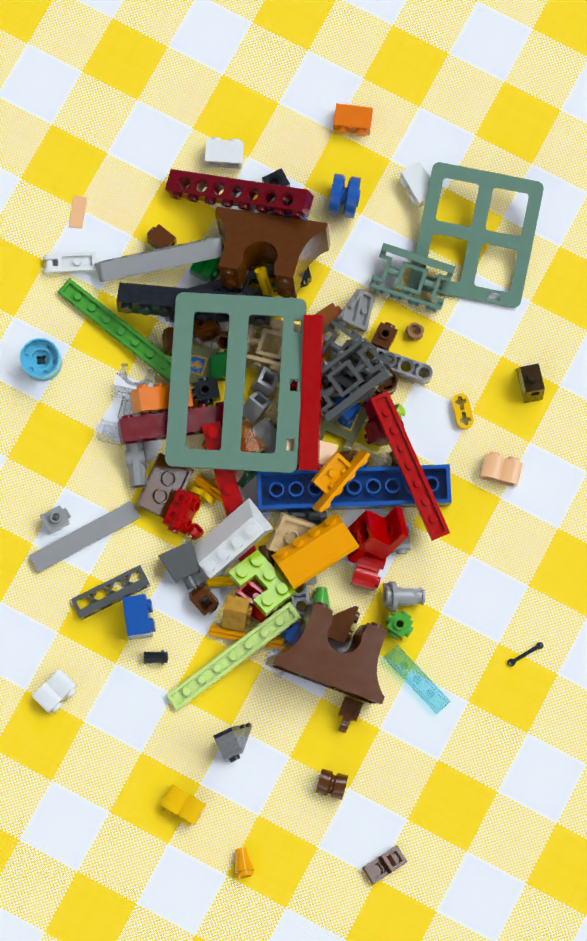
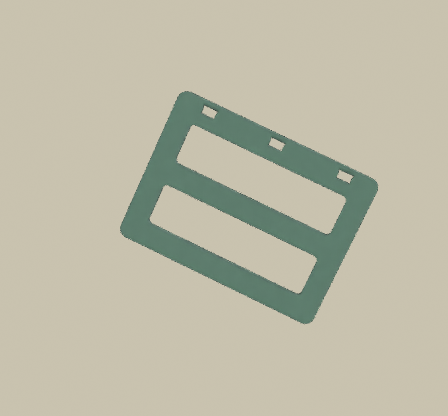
[165,292,307,473]

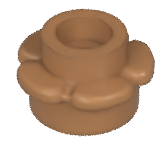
[405,322,424,341]

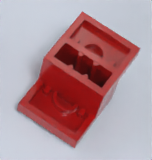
[347,506,408,563]

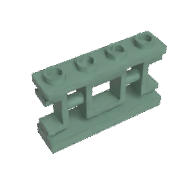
[369,243,456,312]

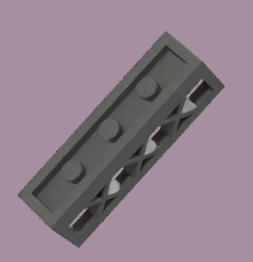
[71,565,151,620]

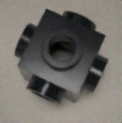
[191,377,221,406]

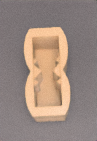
[479,452,523,487]

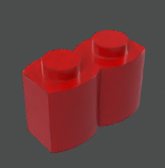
[351,552,386,591]

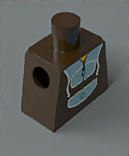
[516,363,545,403]

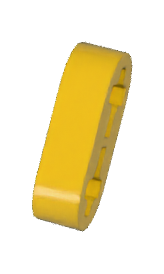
[452,393,474,430]

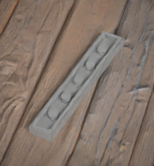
[29,501,140,573]

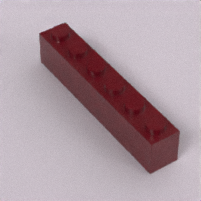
[117,401,224,445]

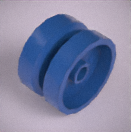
[328,173,361,219]

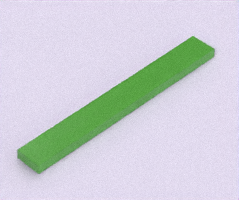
[58,278,172,382]

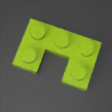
[228,550,296,616]

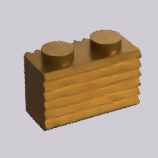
[222,594,253,632]

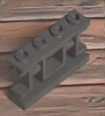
[322,319,395,403]
[321,338,393,422]

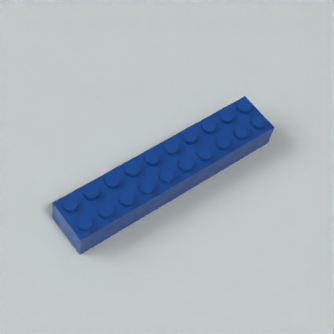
[257,464,452,513]

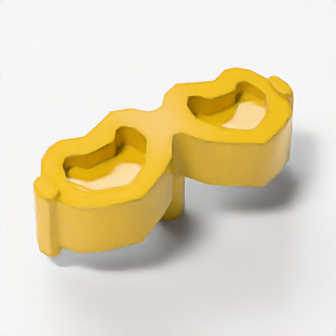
[187,485,216,506]

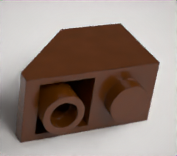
[327,606,361,645]

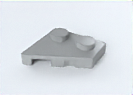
[337,289,375,331]

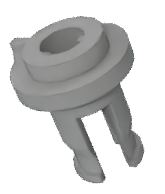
[382,581,425,612]

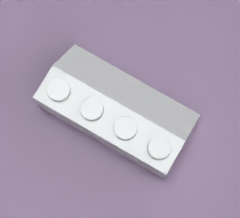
[194,498,273,579]

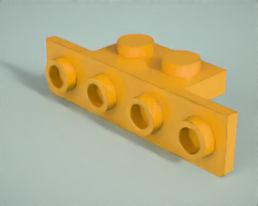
[311,449,370,513]

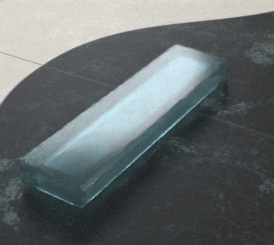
[383,644,451,715]

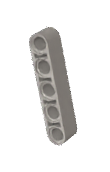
[347,339,433,385]

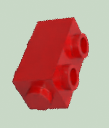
[162,488,201,535]

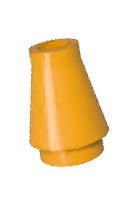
[235,848,254,878]

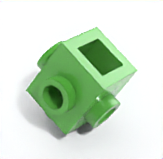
[385,611,414,640]

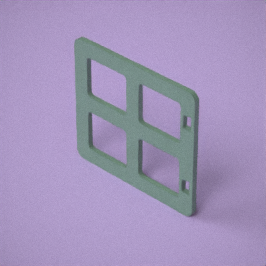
[410,162,544,308]

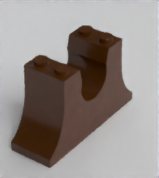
[215,207,331,298]
[265,601,387,705]

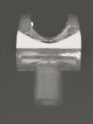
[111,362,155,419]

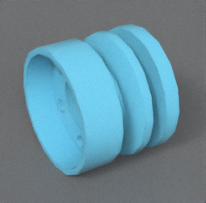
[20,338,62,382]

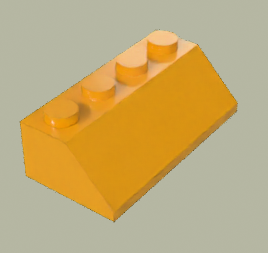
[271,514,359,589]

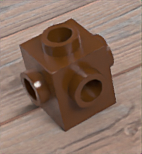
[193,319,222,343]

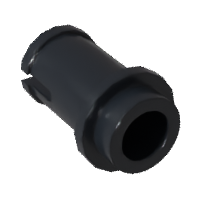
[144,650,168,665]

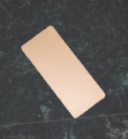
[69,196,87,229]

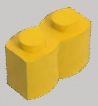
[160,784,207,826]

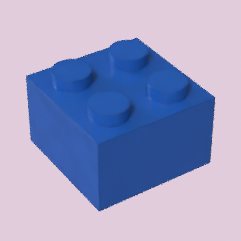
[122,594,156,640]

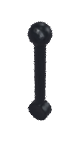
[508,642,544,666]

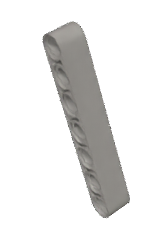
[95,236,223,282]

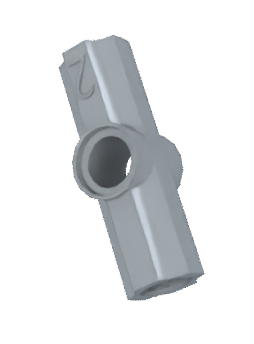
[125,443,147,488]

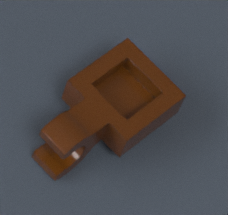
[338,696,363,733]

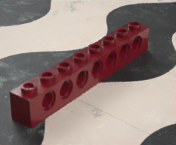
[165,169,314,219]

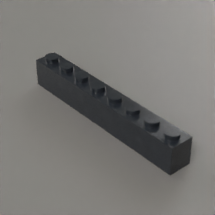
[116,282,272,326]

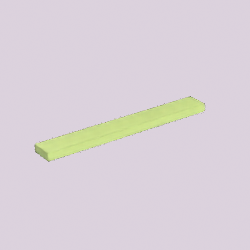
[165,602,302,711]

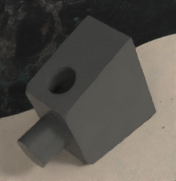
[158,540,201,590]

